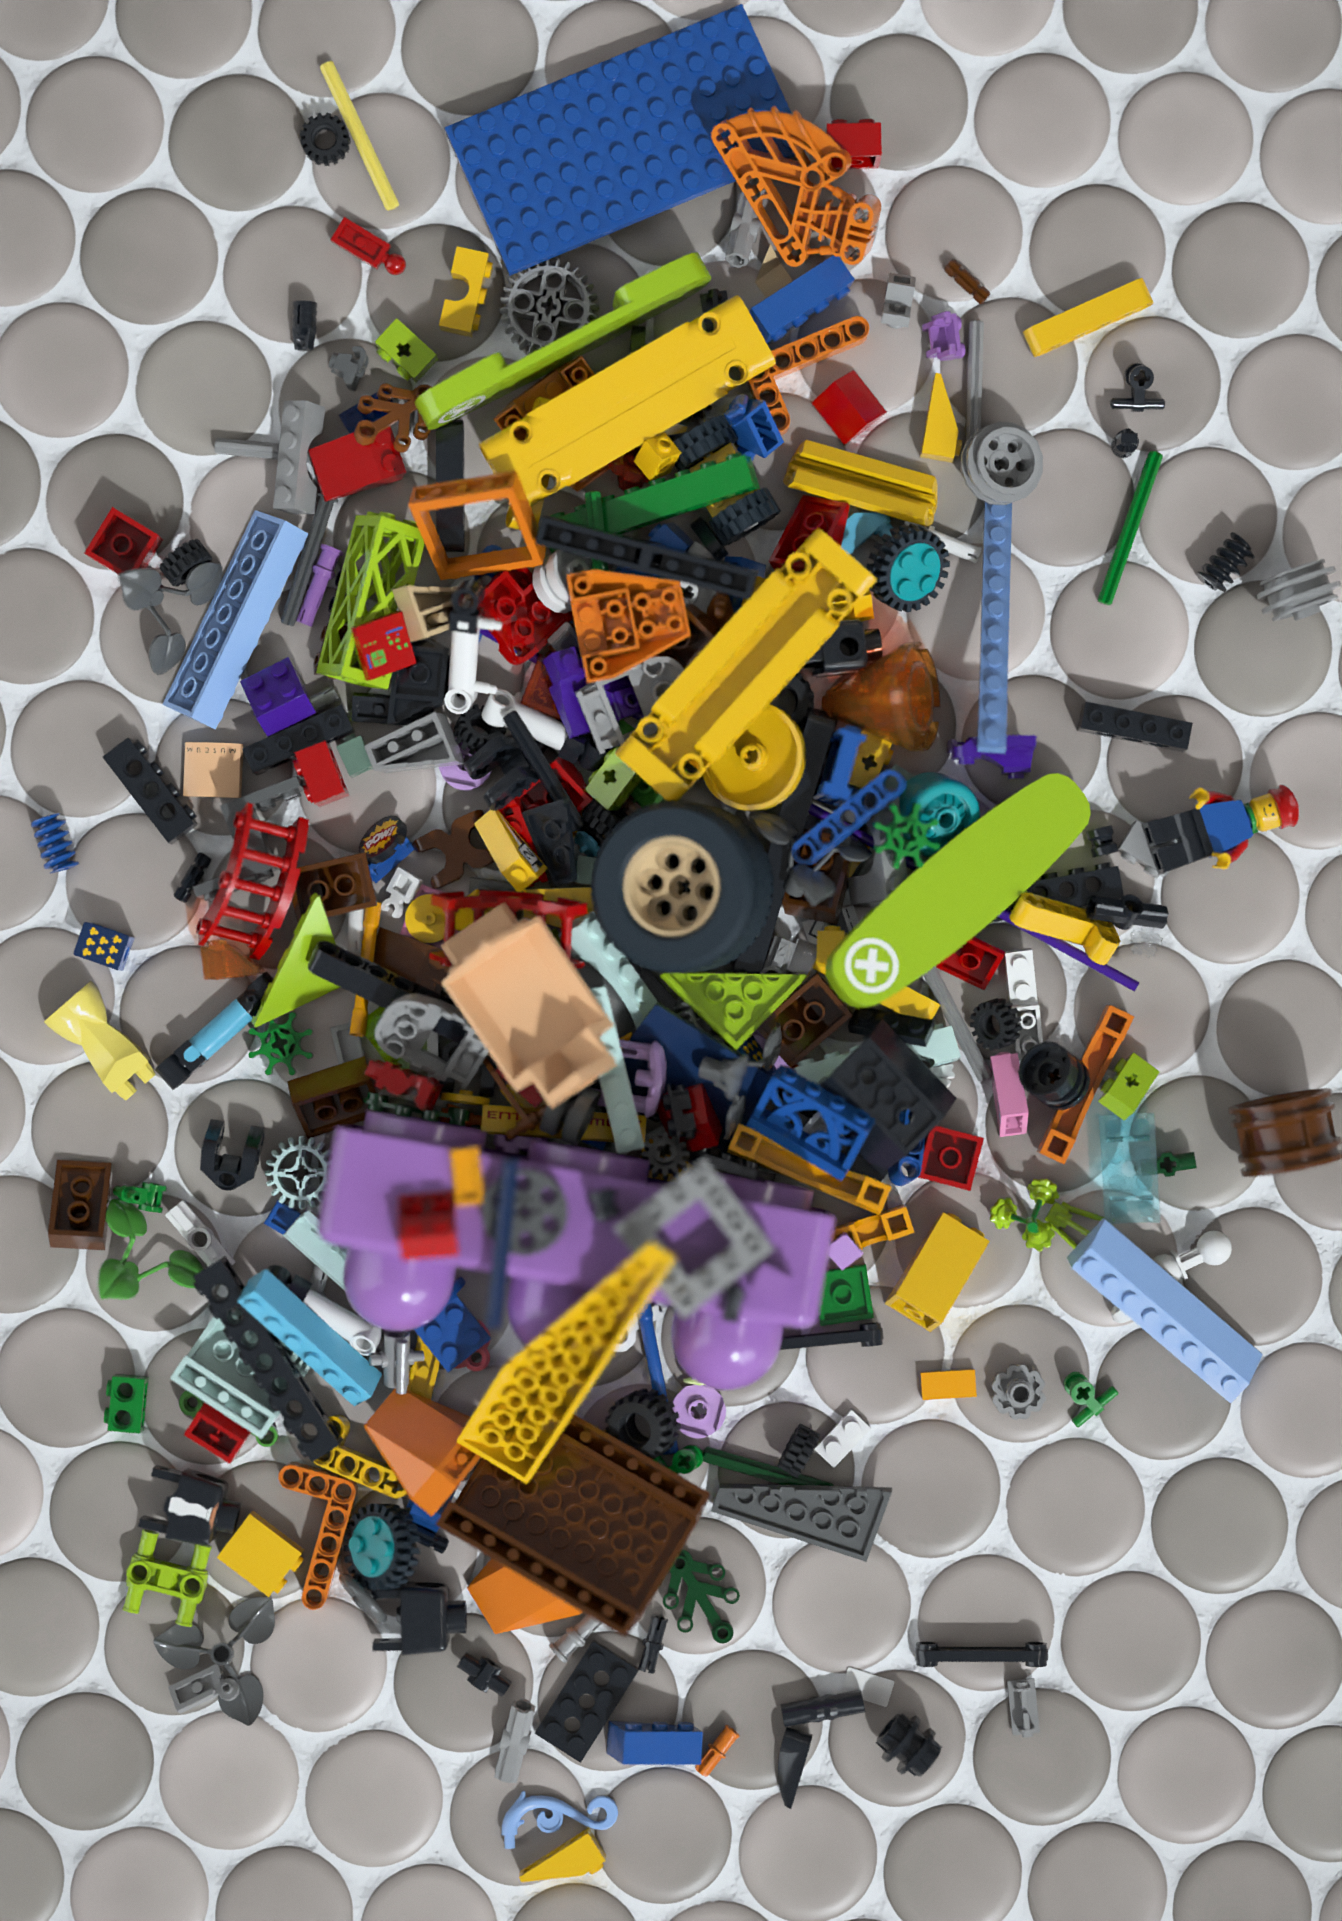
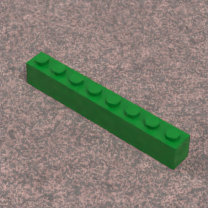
[549,452,760,554]

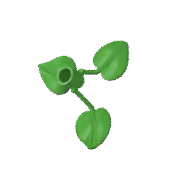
[98,1199,203,1299]

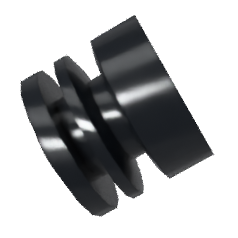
[1018,1042,1090,1110]

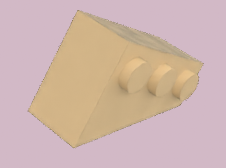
[392,586,473,642]

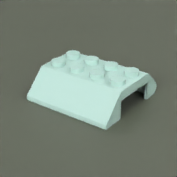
[170,1294,311,1439]

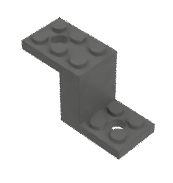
[193,776,304,902]

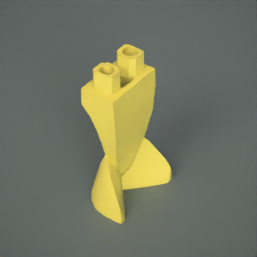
[44,981,156,1100]

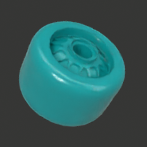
[899,772,980,857]

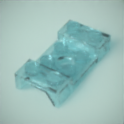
[1099,1112,1161,1224]

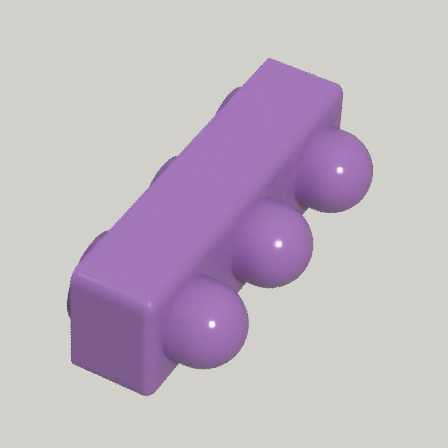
[317,1110,835,1390]

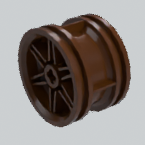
[1228,1088,1342,1177]

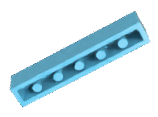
[237,1269,382,1406]

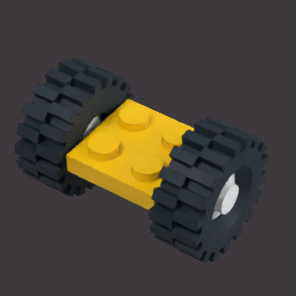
[674,415,781,546]

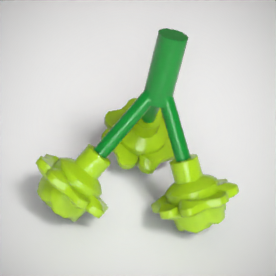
[990,1179,1060,1252]

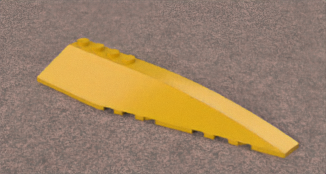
[456,1241,676,1484]

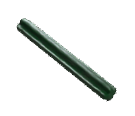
[703,1446,834,1486]

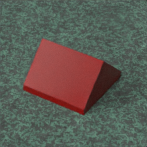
[811,370,887,446]
[936,936,1006,991]

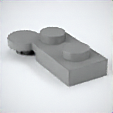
[168,1664,240,1714]

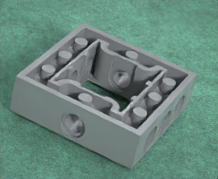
[614,1157,774,1319]

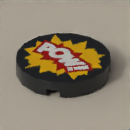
[359,815,407,864]

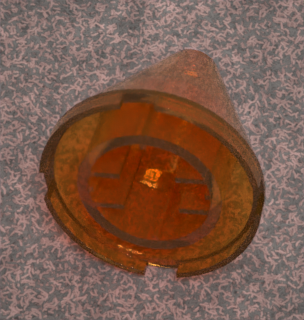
[822,642,940,752]

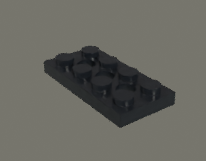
[535,1640,639,1763]

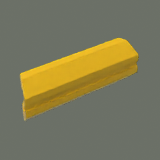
[783,440,937,527]

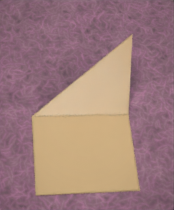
[755,244,793,298]

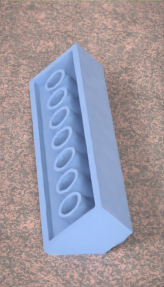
[162,510,308,729]
[1067,1218,1263,1403]

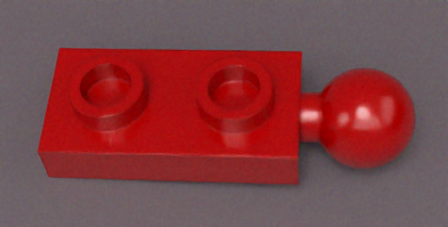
[330,217,406,275]

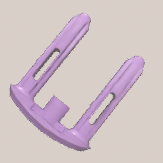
[577,1039,666,1118]

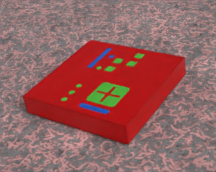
[351,611,416,681]

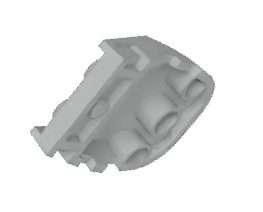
[574,656,684,754]
[375,994,489,1089]

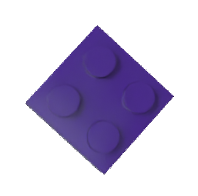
[240,657,316,737]

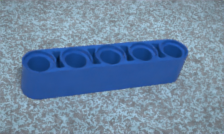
[792,770,907,865]

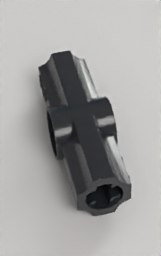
[1085,894,1169,930]

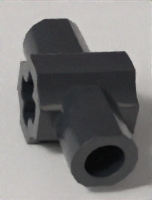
[457,1652,512,1697]

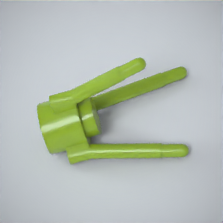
[1044,1201,1107,1249]

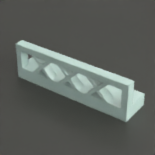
[283,1210,347,1291]

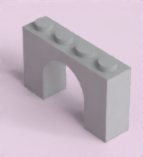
[840,788,907,905]

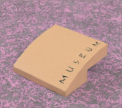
[183,742,243,798]

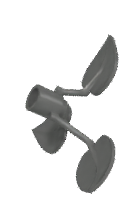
[118,561,223,675]
[748,813,872,906]
[699,1023,782,1140]
[153,1597,275,1726]

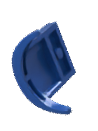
[414,1277,491,1373]

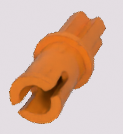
[695,1725,740,1777]

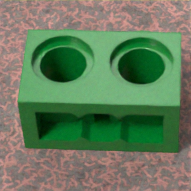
[104,1374,149,1434]

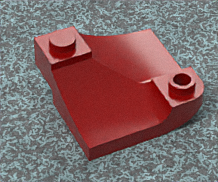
[472,567,573,665]

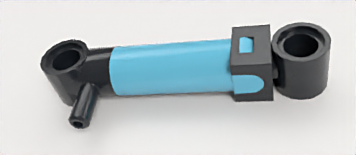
[155,971,273,1090]

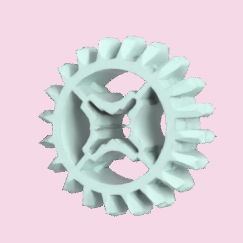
[265,1136,331,1209]

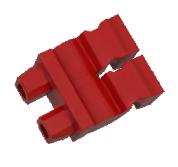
[364,1059,444,1111]

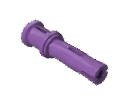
[296,544,344,627]

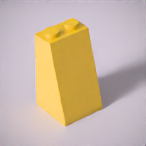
[884,1212,990,1332]

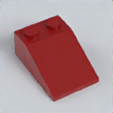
[307,426,407,502]
[768,495,850,573]

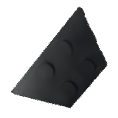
[387,637,451,725]

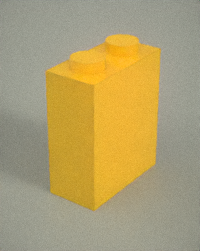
[217,1511,305,1597]

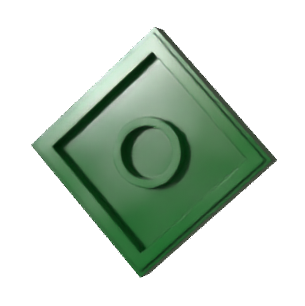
[818,1264,874,1326]

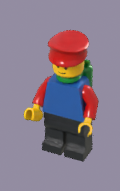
[1142,785,1299,875]

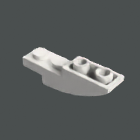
[1004,948,1043,1061]

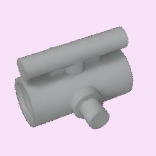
[369,1330,424,1394]

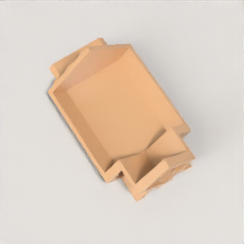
[441,903,617,1110]

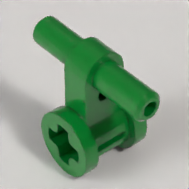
[113,1182,167,1213]
[1063,1372,1119,1428]
[652,1444,703,1474]

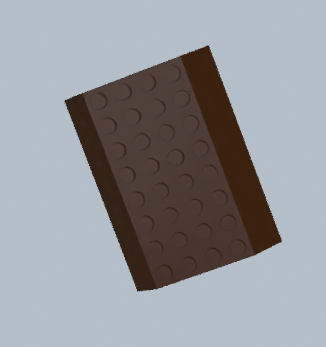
[436,1414,711,1637]

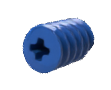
[31,813,79,874]

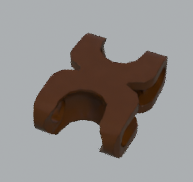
[412,810,495,889]

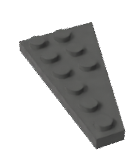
[711,1483,892,1562]

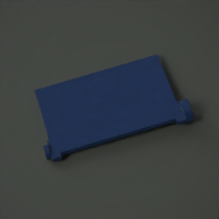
[597,1002,780,1159]

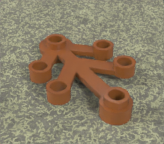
[354,383,432,452]

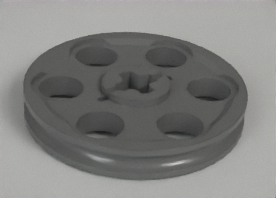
[482,1169,568,1255]

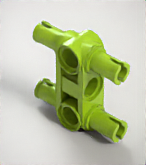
[122,1529,212,1627]

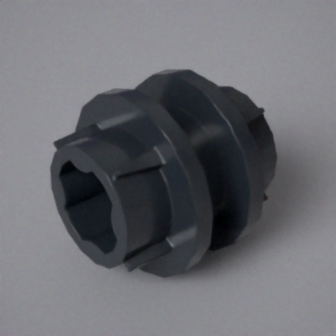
[876,1713,942,1777]

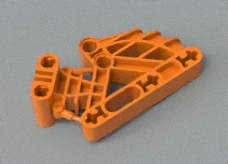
[711,106,881,267]

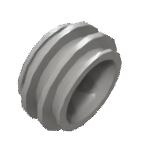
[961,422,1043,505]
[1256,559,1341,622]

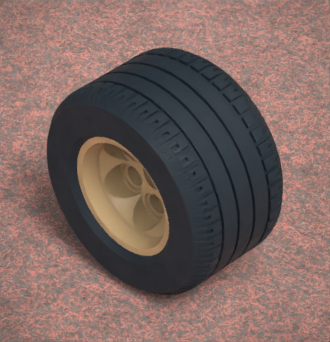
[591,800,774,973]

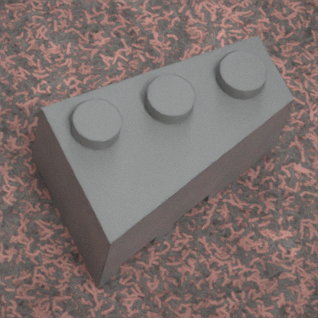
[364,712,465,773]

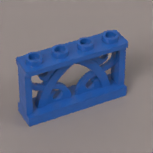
[813,725,866,806]
[746,1065,876,1181]

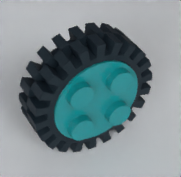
[866,524,950,612]
[343,1504,420,1590]

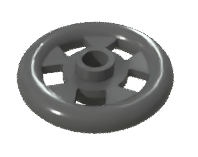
[339,1573,387,1624]

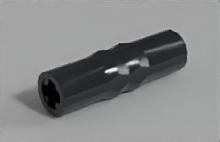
[781,1690,865,1727]

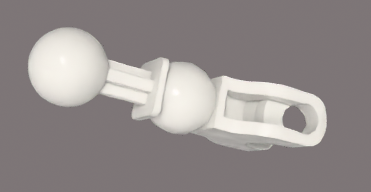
[1111,1231,1232,1323]

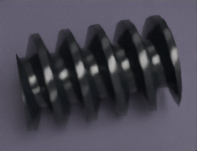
[1196,532,1255,592]

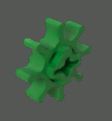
[872,802,939,869]
[248,1012,314,1075]

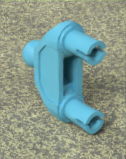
[841,512,894,554]

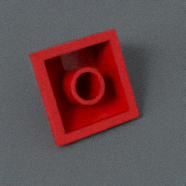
[657,1083,723,1152]

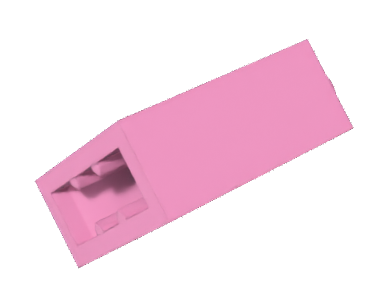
[990,1052,1028,1137]

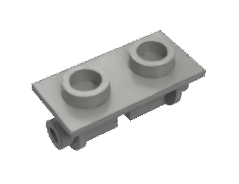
[1007,1678,1040,1738]

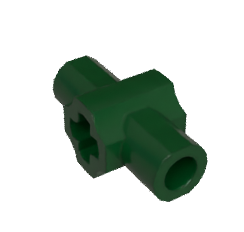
[1140,1151,1197,1177]

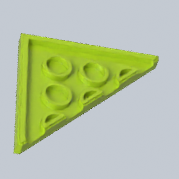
[251,893,340,1027]
[660,972,807,1051]

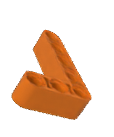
[746,316,869,436]
[278,1462,358,1610]

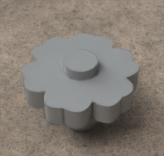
[991,1364,1046,1420]

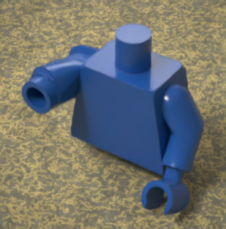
[724,394,784,461]

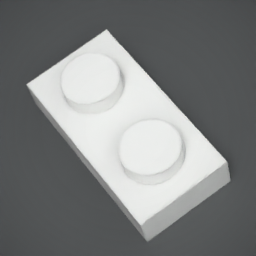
[814,1409,871,1468]

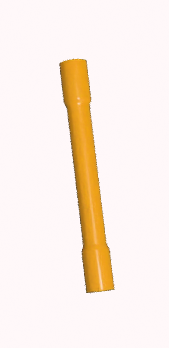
[349,902,381,1037]

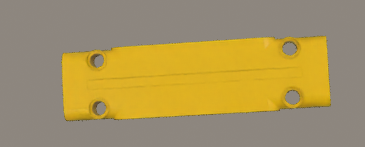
[478,295,776,506]
[615,528,877,801]

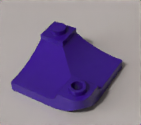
[543,646,641,739]
[947,735,1036,779]

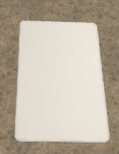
[841,1667,894,1707]

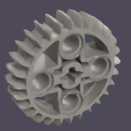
[499,259,599,354]

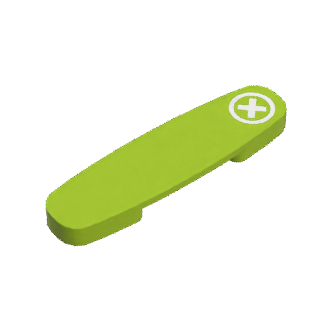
[415,252,712,430]
[825,773,1091,1008]

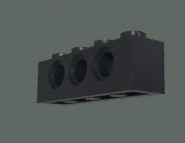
[1077,702,1193,752]
[242,704,355,776]
[103,737,197,845]

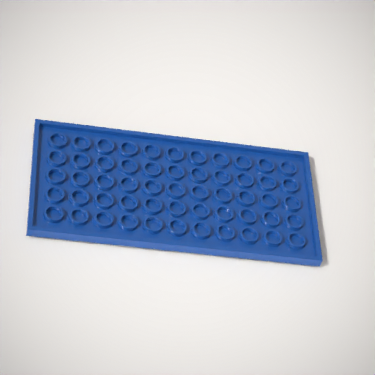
[444,4,807,276]

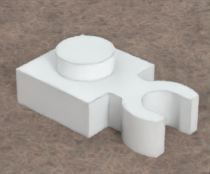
[381,867,424,918]

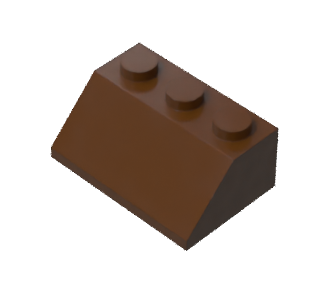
[287,1056,382,1139]

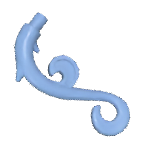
[501,1791,618,1849]

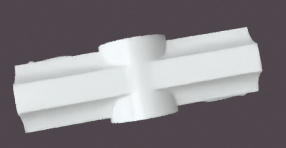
[165,1200,236,1266]

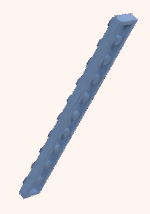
[977,502,1012,753]

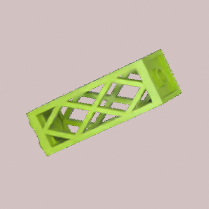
[316,511,425,690]

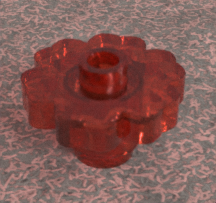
[608,446,660,491]

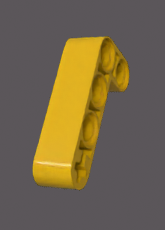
[1009,892,1121,965]
[313,1415,407,1498]

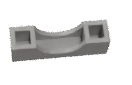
[273,400,325,514]

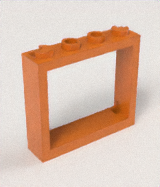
[408,471,547,580]

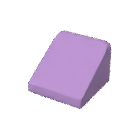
[829,1232,863,1270]

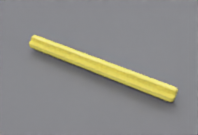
[320,61,399,211]

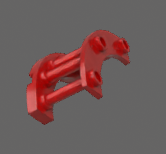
[196,803,309,960]
[429,890,587,969]

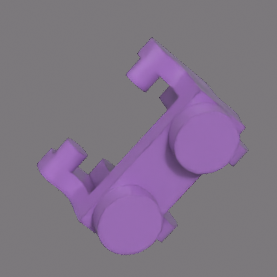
[922,311,965,361]

